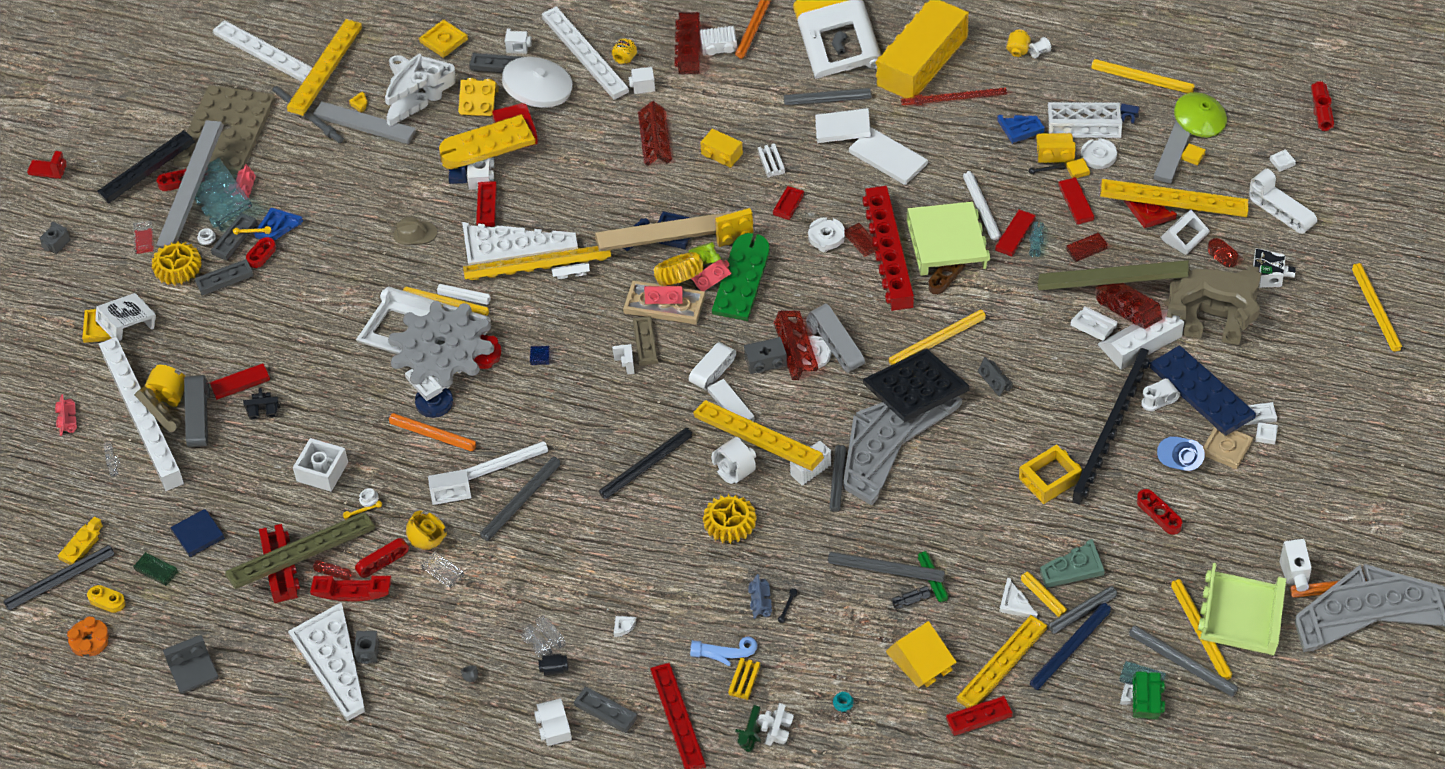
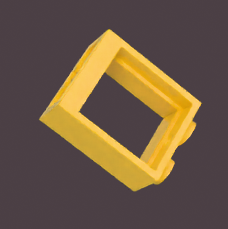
[1019,444,1082,504]

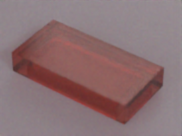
[844,223,877,257]
[1066,232,1108,262]

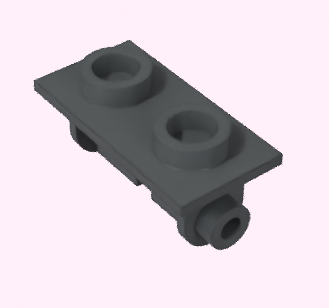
[978,357,1013,397]

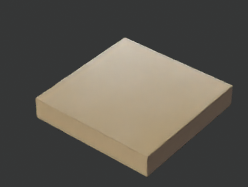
[1203,427,1253,469]

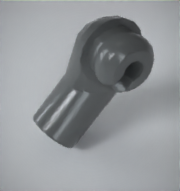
[832,31,847,55]

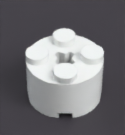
[712,437,756,484]

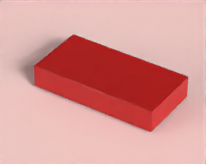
[773,186,804,220]

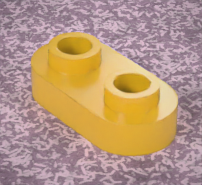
[87,585,126,613]

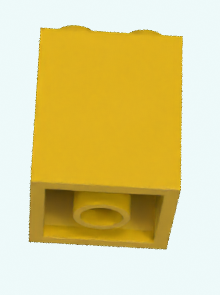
[886,621,956,688]

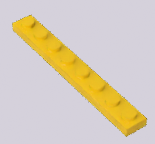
[287,19,362,116]
[1100,179,1248,217]
[463,246,611,280]
[693,400,824,471]

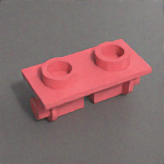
[231,164,256,202]
[691,259,731,291]
[644,285,683,304]
[55,394,77,436]

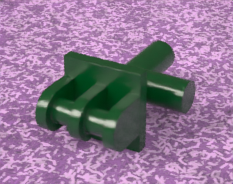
[735,705,761,752]

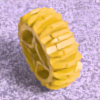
[152,241,202,286]
[653,252,704,286]
[703,493,757,544]

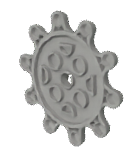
[388,301,494,387]

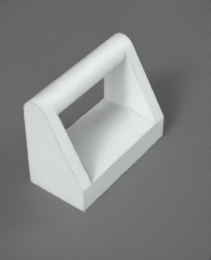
[1160,210,1210,255]

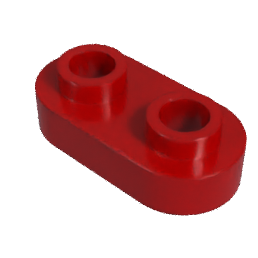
[246,237,276,268]

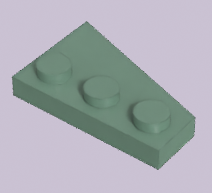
[1040,539,1104,588]

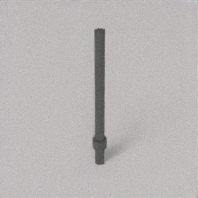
[273,86,344,144]

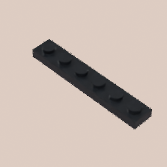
[97,130,195,204]

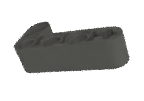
[184,375,210,448]

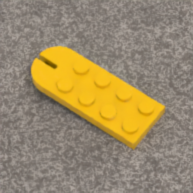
[439,115,535,170]

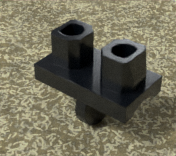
[243,387,281,420]

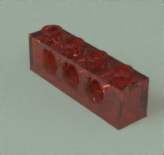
[675,12,700,75]
[1095,283,1163,329]

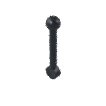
[1029,162,1066,174]
[778,588,797,623]

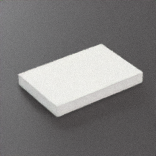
[815,108,871,143]

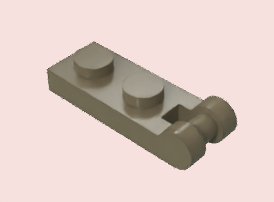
[134,386,182,432]

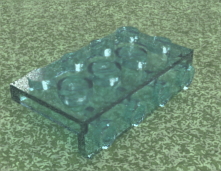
[194,158,252,232]

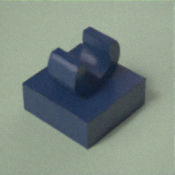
[1120,103,1140,124]

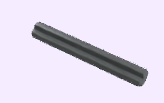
[829,445,846,512]
[1048,586,1117,633]

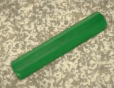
[918,551,948,603]

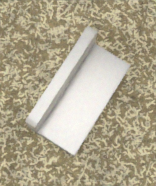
[428,469,471,505]

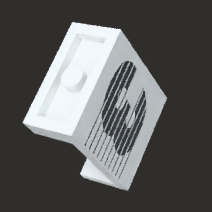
[95,293,156,341]

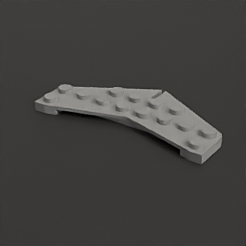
[844,397,962,506]
[1295,564,1445,652]

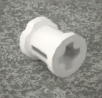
[1028,37,1051,58]

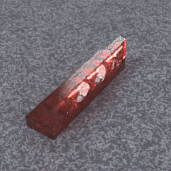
[638,101,672,166]
[774,310,819,380]

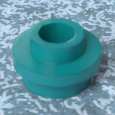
[833,692,854,712]

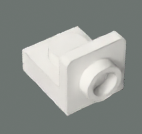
[613,344,635,374]

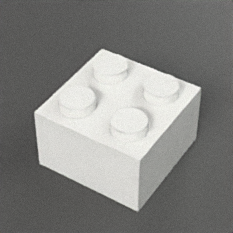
[293,438,348,492]

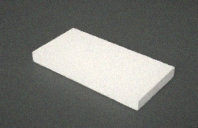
[849,128,928,185]

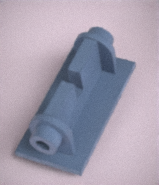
[748,574,772,619]

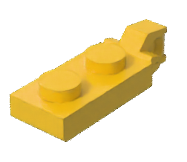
[58,516,103,565]

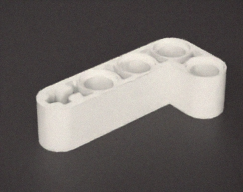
[1249,169,1317,234]

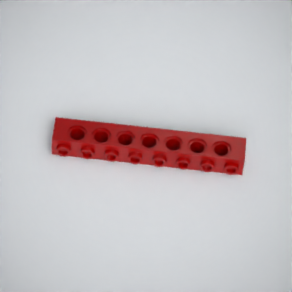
[862,185,914,311]

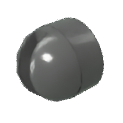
[461,665,478,683]

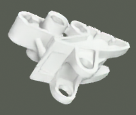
[385,54,455,126]

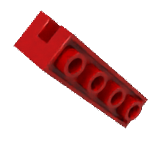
[259,524,300,603]

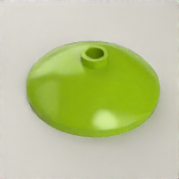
[1174,92,1227,137]

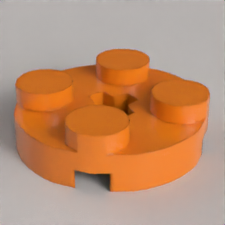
[67,616,109,656]

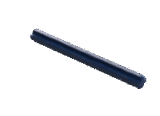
[1030,603,1111,690]

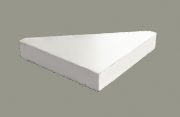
[1000,578,1038,618]

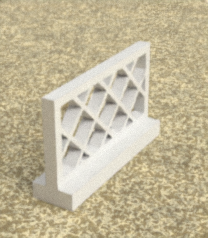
[1048,102,1122,138]

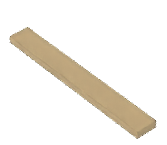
[595,211,737,252]

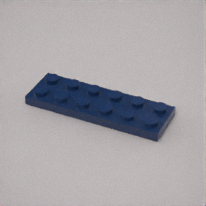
[1150,345,1256,436]

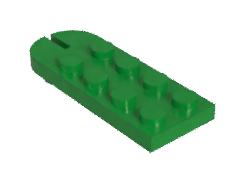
[712,233,770,321]

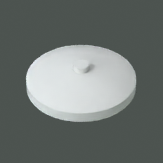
[502,57,572,107]

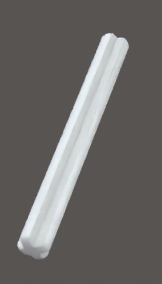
[963,171,1001,242]
[466,441,548,480]

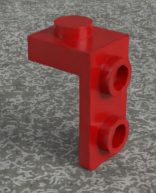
[27,151,67,179]

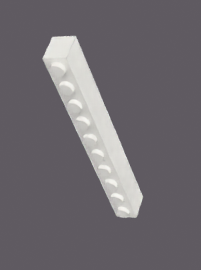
[99,337,184,491]

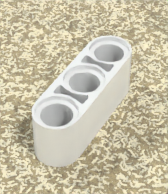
[689,342,736,390]

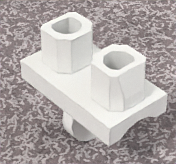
[757,703,794,746]

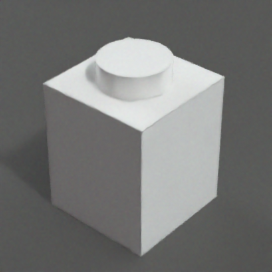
[629,67,655,94]

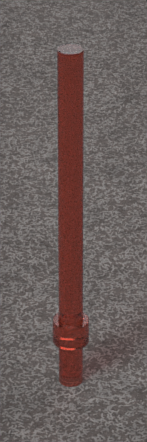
[901,87,1007,106]

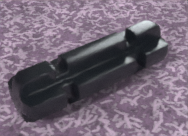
[891,586,931,609]

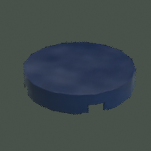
[415,388,453,418]

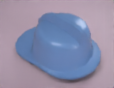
[1157,437,1205,471]

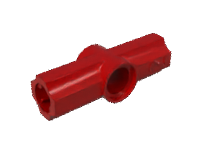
[1311,81,1334,131]

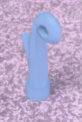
[690,637,757,666]

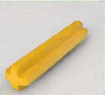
[1021,571,1067,617]

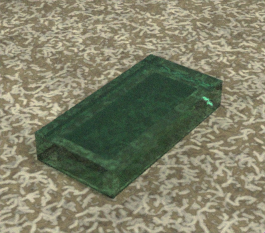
[133,552,178,586]

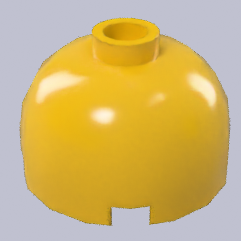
[406,510,447,550]

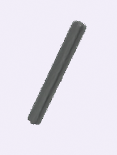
[784,88,871,105]

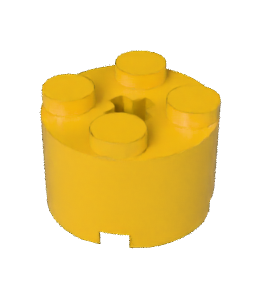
[145,365,185,407]

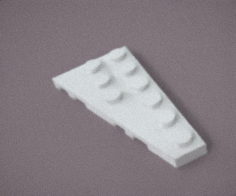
[462,222,578,266]
[288,602,365,721]

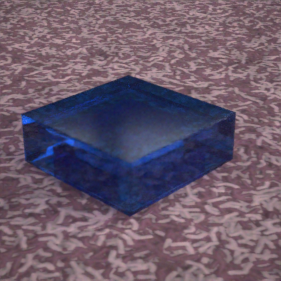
[530,346,550,365]

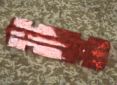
[313,560,352,580]

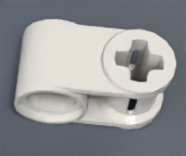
[1141,379,1180,411]

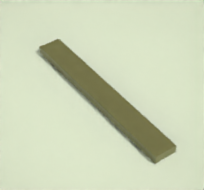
[1038,260,1190,290]
[225,512,375,589]

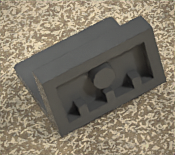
[163,635,219,694]

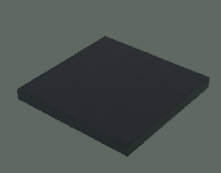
[863,348,970,422]

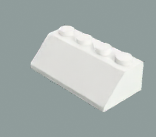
[1098,310,1184,370]

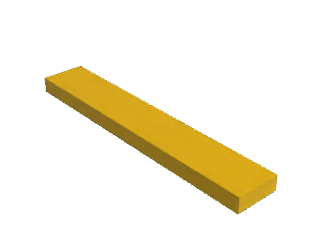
[957,615,1047,708]

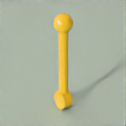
[233,226,271,235]
[343,500,383,520]

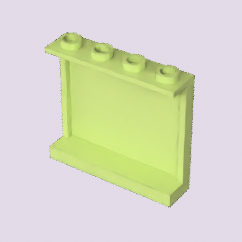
[906,202,990,276]
[1198,563,1286,655]

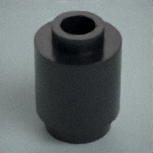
[538,653,569,676]

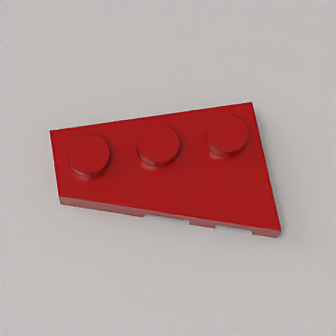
[1123,182,1177,229]

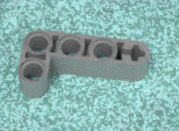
[806,303,865,373]

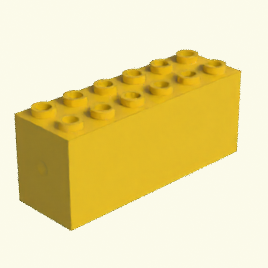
[876,0,968,102]

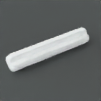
[437,284,491,305]

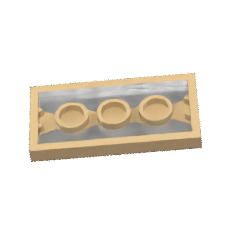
[623,281,705,325]

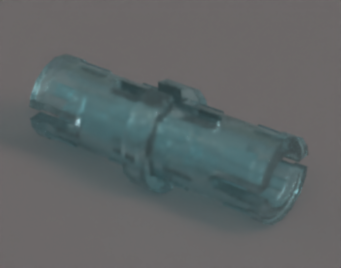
[1029,221,1045,257]

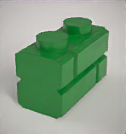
[1132,671,1165,719]

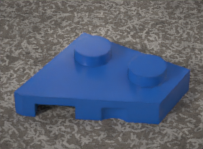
[997,115,1045,143]
[254,207,303,241]

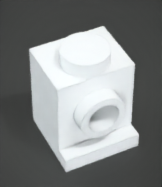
[505,29,532,54]

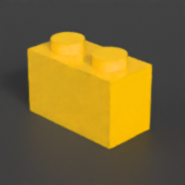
[700,129,743,168]

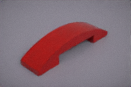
[310,576,392,601]

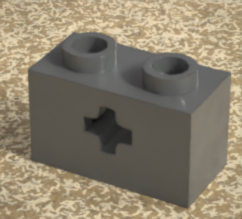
[744,337,787,374]

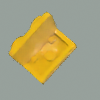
[458,78,499,116]
[1036,133,1075,163]

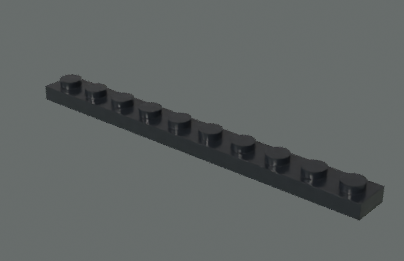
[1073,348,1151,505]

